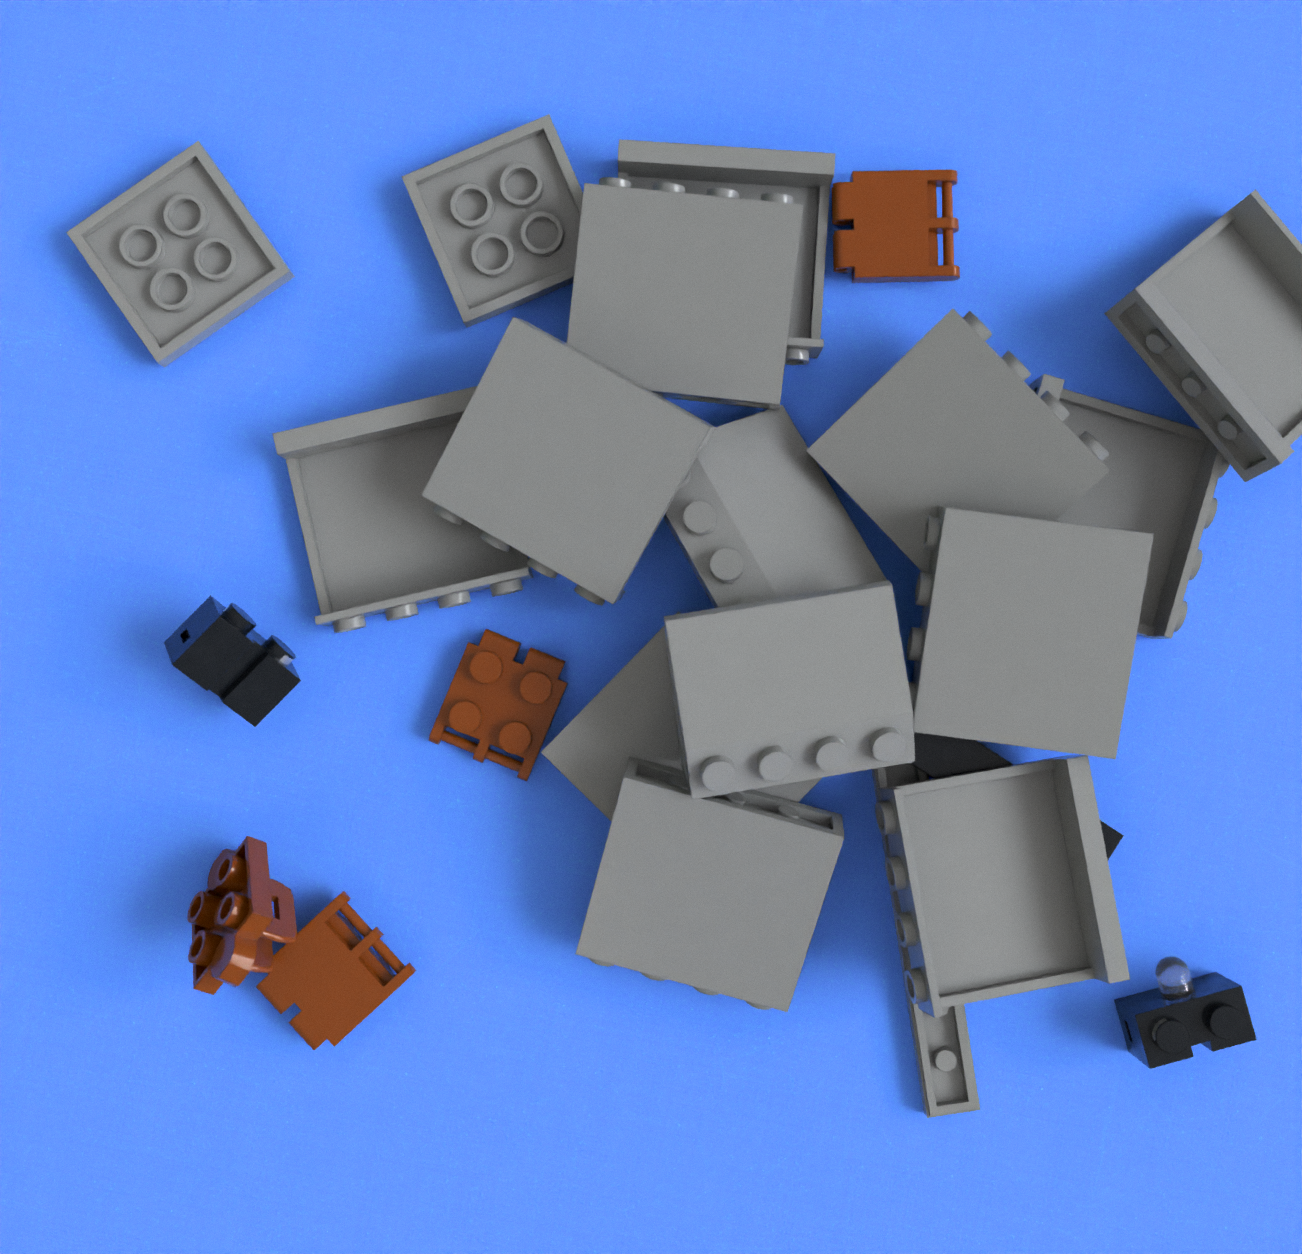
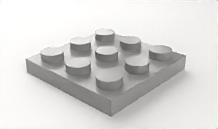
[401,114,583,328]
[66,141,295,367]

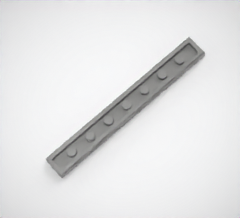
[871,763,980,1118]

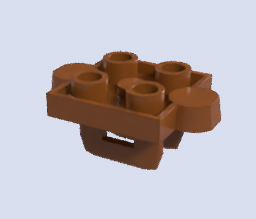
[187,836,297,995]

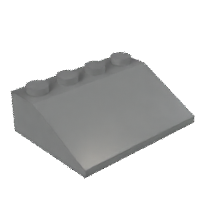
[663,405,887,608]
[663,580,915,800]

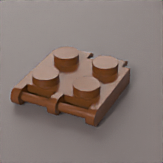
[832,169,960,283]
[428,629,568,782]
[256,891,416,1050]

